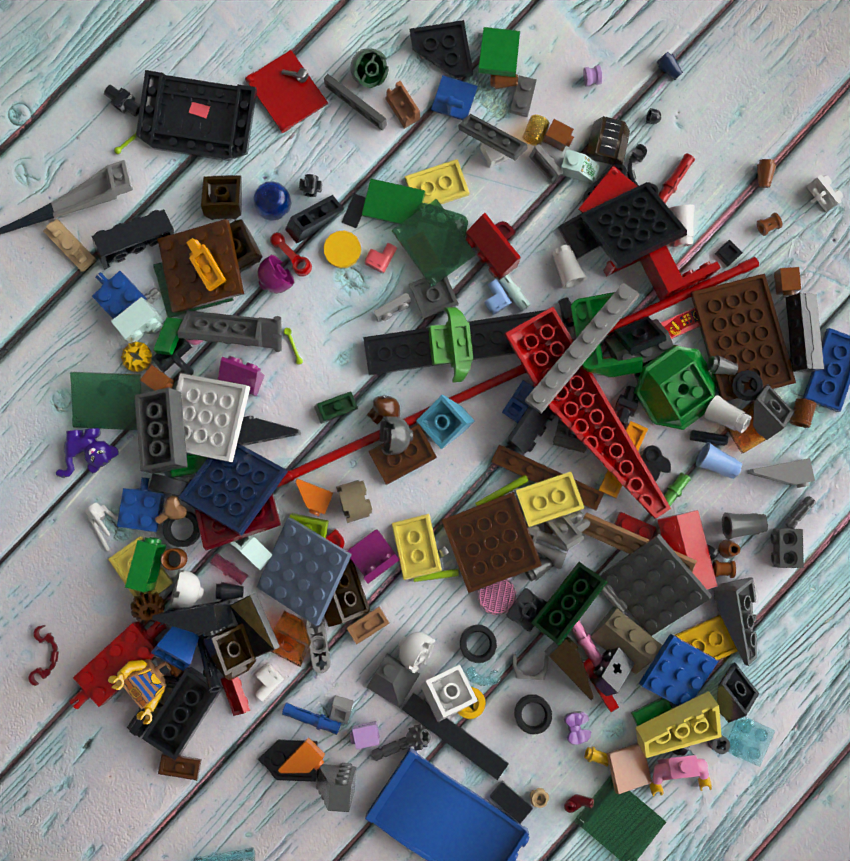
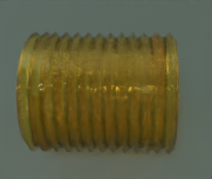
[522,114,550,146]

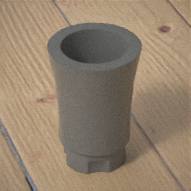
[722,512,768,540]

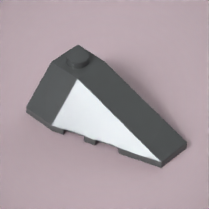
[714,577,757,666]

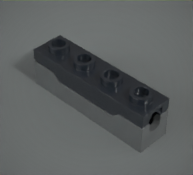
[785,293,824,373]

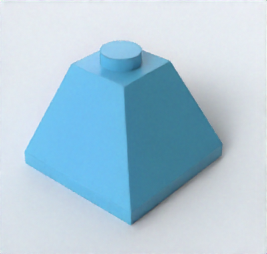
[417,395,475,449]

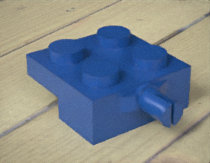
[92,271,147,319]
[117,477,165,532]

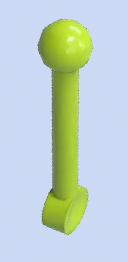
[114,133,137,154]
[284,328,303,365]

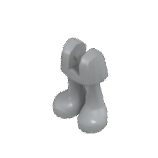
[526,523,569,569]

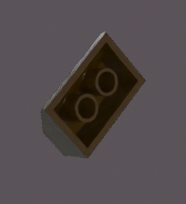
[324,558,371,627]

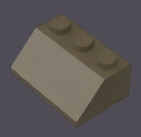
[591,607,663,675]

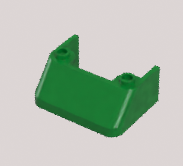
[571,292,643,377]

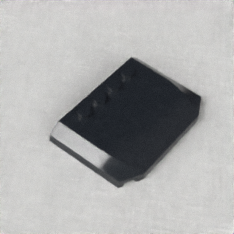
[136,70,257,161]

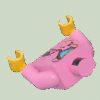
[649,755,712,796]

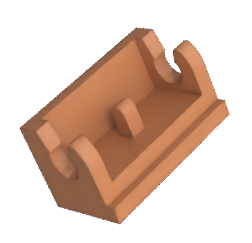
[385,81,420,129]

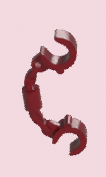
[28,625,59,686]

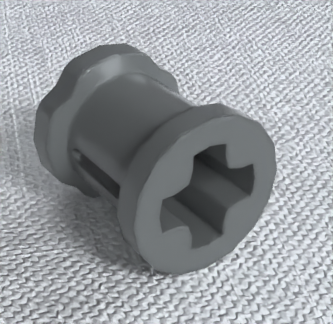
[707,734,730,754]

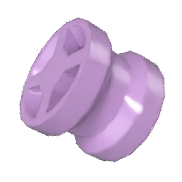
[583,65,602,86]

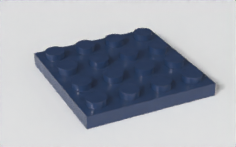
[179,443,287,536]

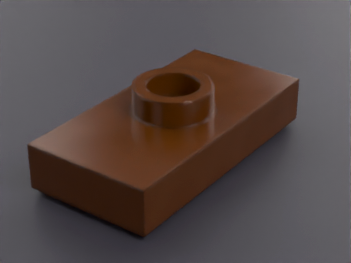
[158,753,202,781]

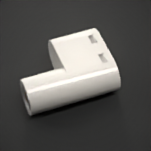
[255,663,284,701]

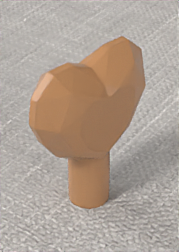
[155,495,187,524]

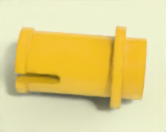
[584,746,609,767]

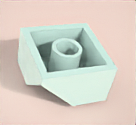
[111,297,165,342]

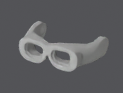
[513,654,549,680]

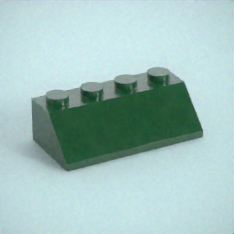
[531,562,608,646]

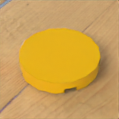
[324,230,361,269]

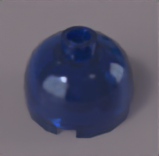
[253,181,292,221]

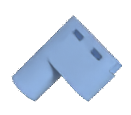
[484,279,512,315]

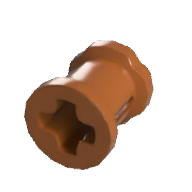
[757,212,783,236]
[712,560,736,578]

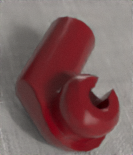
[564,794,594,813]

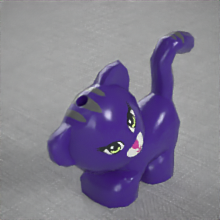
[56,428,119,478]

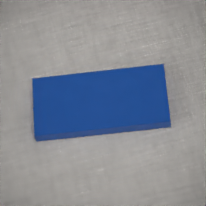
[803,328,850,412]

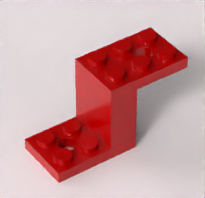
[603,246,721,301]

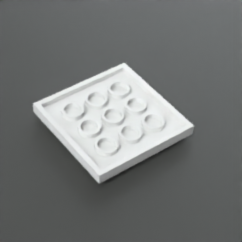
[176,373,250,462]

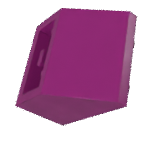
[218,356,265,396]

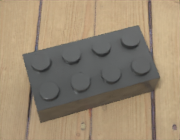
[135,387,187,474]

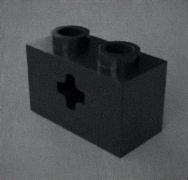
[590,647,635,696]

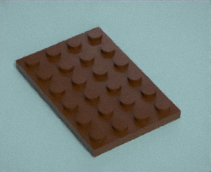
[691,273,796,401]

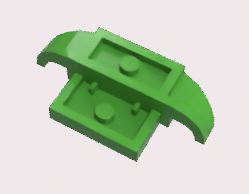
[428,307,473,383]

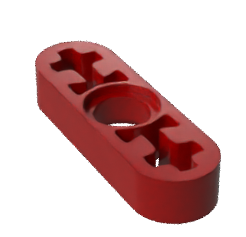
[583,658,619,712]

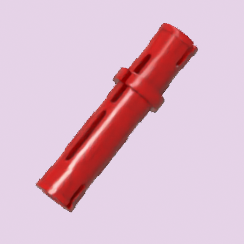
[658,153,695,204]

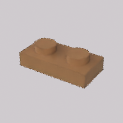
[347,606,390,645]

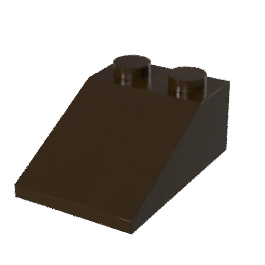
[544,636,594,700]

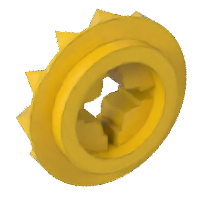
[121,341,152,372]
[458,687,486,719]

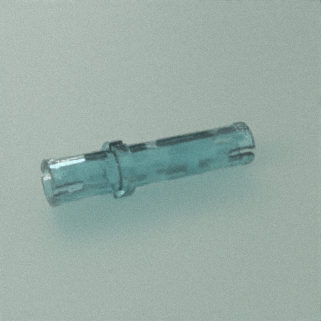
[193,847,255,861]

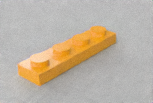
[598,421,648,499]

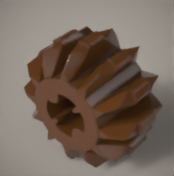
[130,591,165,624]

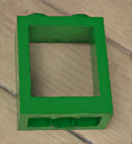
[125,537,167,592]

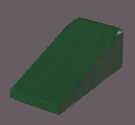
[314,391,358,424]

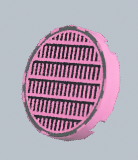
[478,579,516,615]

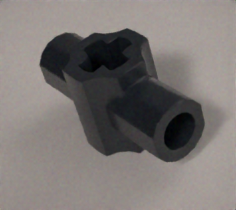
[104,84,140,117]
[614,386,639,425]

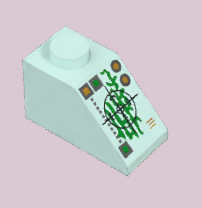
[561,149,600,184]

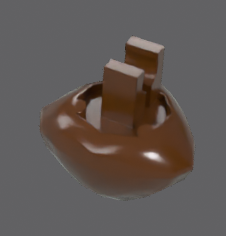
[367,395,400,425]

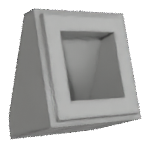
[329,696,354,724]

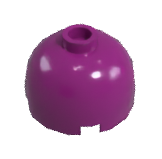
[257,255,294,294]

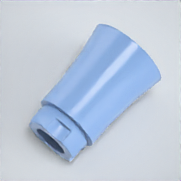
[696,442,742,479]

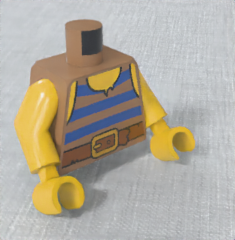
[108,659,171,724]

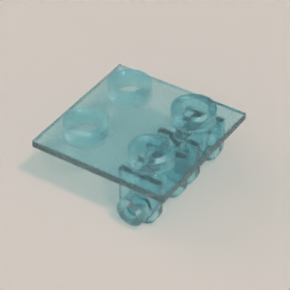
[728,716,775,767]

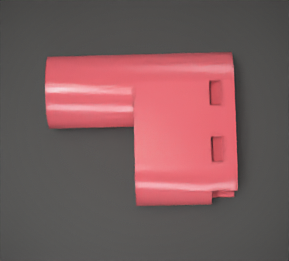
[365,243,397,273]

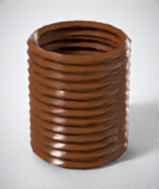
[789,398,817,428]
[161,548,188,570]

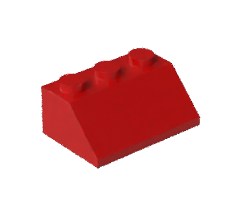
[465,213,521,280]

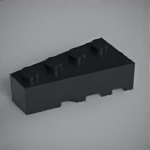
[92,209,174,270]

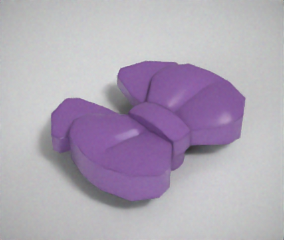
[564,711,591,745]

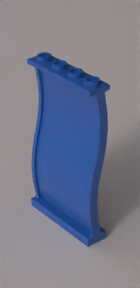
[365,747,530,861]

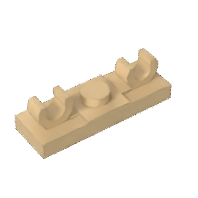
[43,219,97,272]

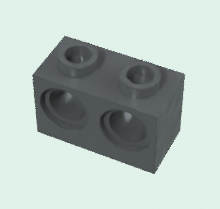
[771,529,804,568]

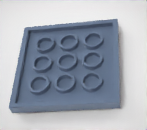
[257,518,352,626]

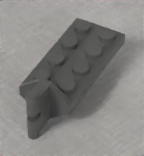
[178,310,282,352]

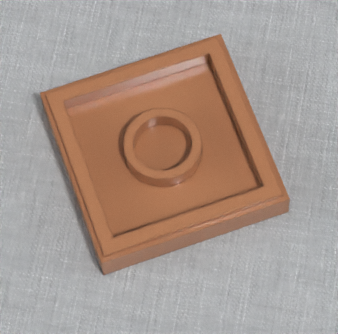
[606,743,652,794]

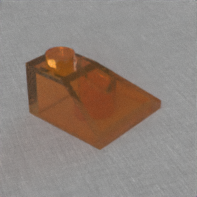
[270,611,311,667]

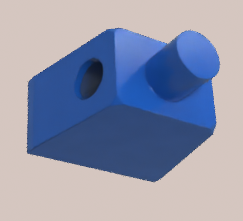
[151,626,199,671]

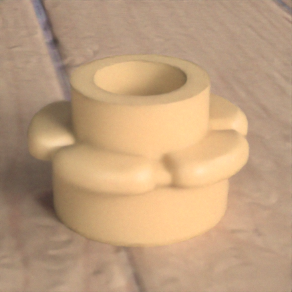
[530,788,549,808]

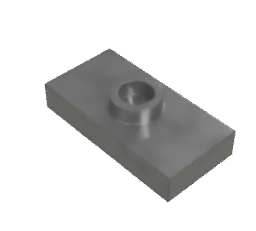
[529,144,563,184]

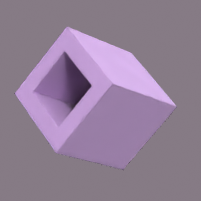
[350,721,380,749]

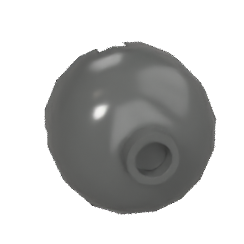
[379,416,413,455]

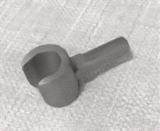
[282,68,309,83]

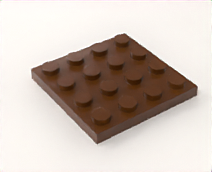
[158,219,244,313]
[442,492,542,593]

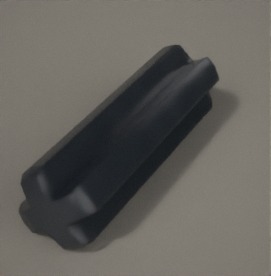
[690,430,728,446]

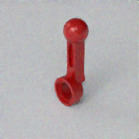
[270,232,312,276]

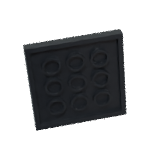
[580,182,687,269]

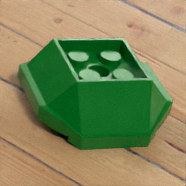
[634,345,716,430]

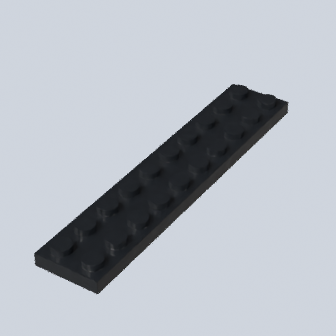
[363,310,546,376]

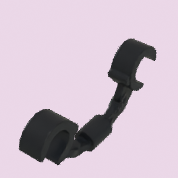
[627,144,659,194]

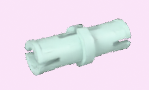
[499,275,531,312]

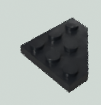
[409,20,473,79]

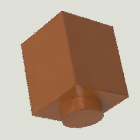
[543,119,574,152]
[774,267,801,297]
[140,365,174,391]

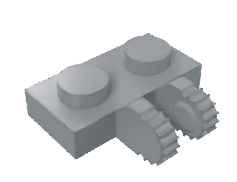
[546,511,590,550]

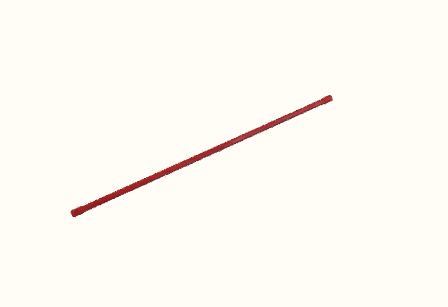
[277,257,759,488]

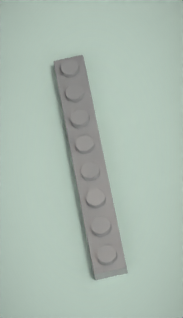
[525,283,639,414]

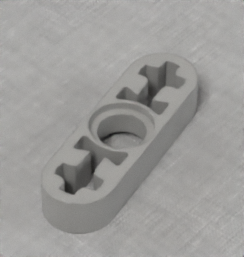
[306,619,331,673]

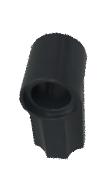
[127,702,163,737]

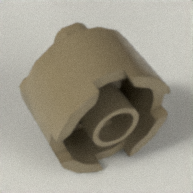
[336,480,372,523]

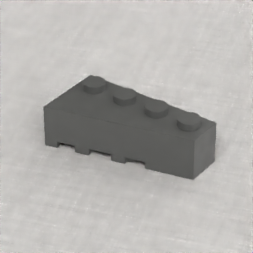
[316,763,357,812]

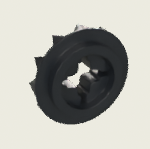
[731,370,763,401]

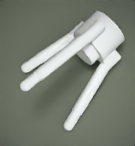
[85,503,118,552]

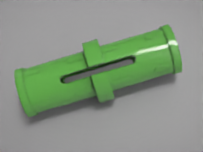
[664,472,691,506]

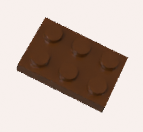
[368,424,437,485]

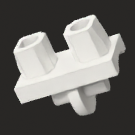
[806,175,843,213]

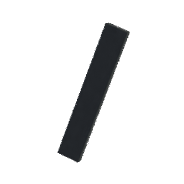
[402,692,509,780]

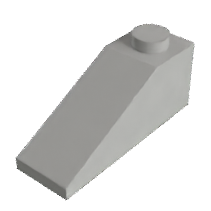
[747,458,815,488]

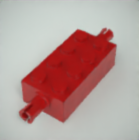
[69,621,167,709]

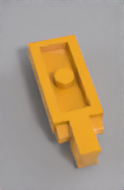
[186,238,226,291]

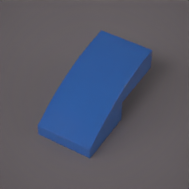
[502,380,535,423]

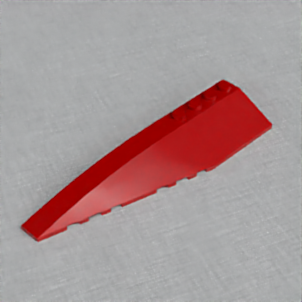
[505,307,671,519]

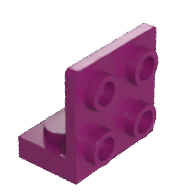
[347,529,400,584]

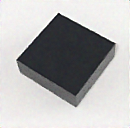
[715,240,743,267]

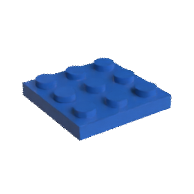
[639,633,718,706]

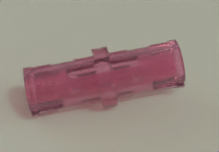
[210,553,249,585]

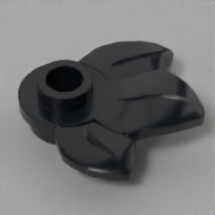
[640,445,671,482]

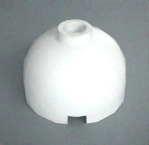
[170,569,203,609]
[398,632,435,673]

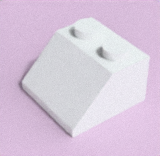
[421,665,478,722]

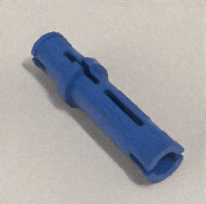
[282,702,341,735]

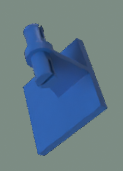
[431,75,478,120]

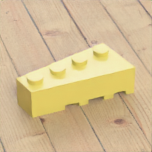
[635,691,722,758]

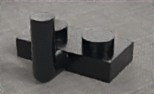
[151,338,194,375]

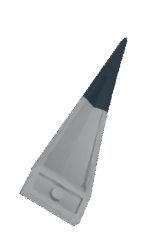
[0,160,133,234]

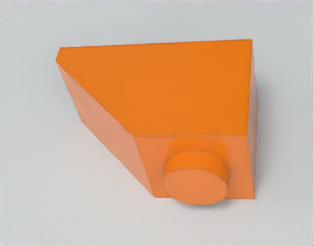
[295,478,333,516]
[278,737,325,773]

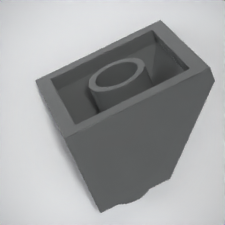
[753,384,794,440]
[367,653,420,708]

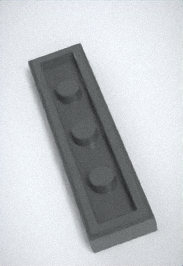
[324,74,387,130]
[458,113,528,161]

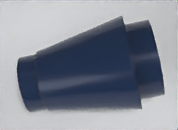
[657,52,683,80]

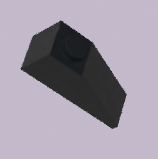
[285,195,344,244]
[240,416,301,446]

